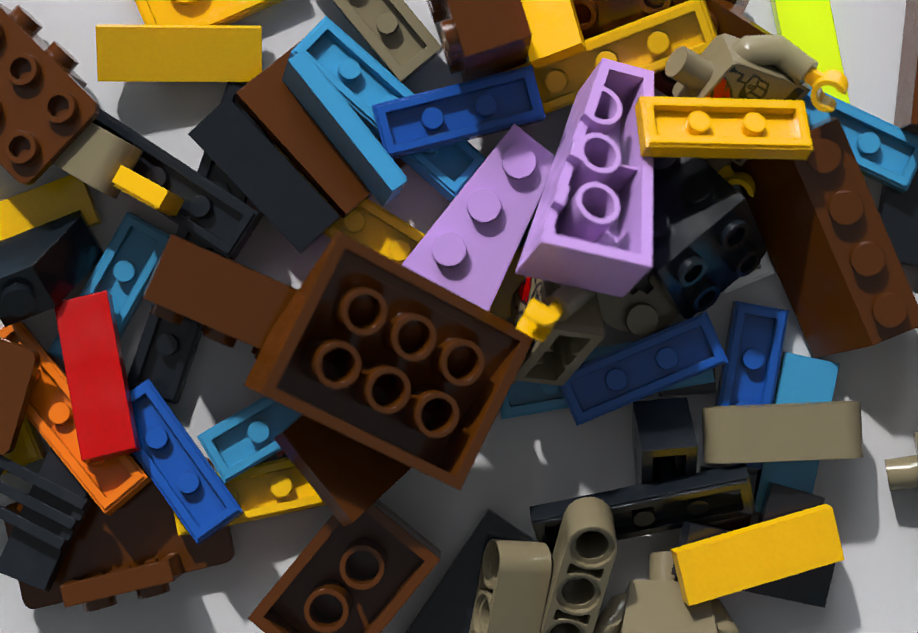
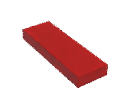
[54,290,141,464]

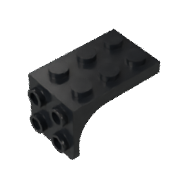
[649,157,767,319]

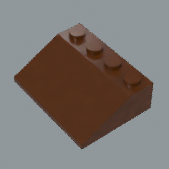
[244,232,533,491]

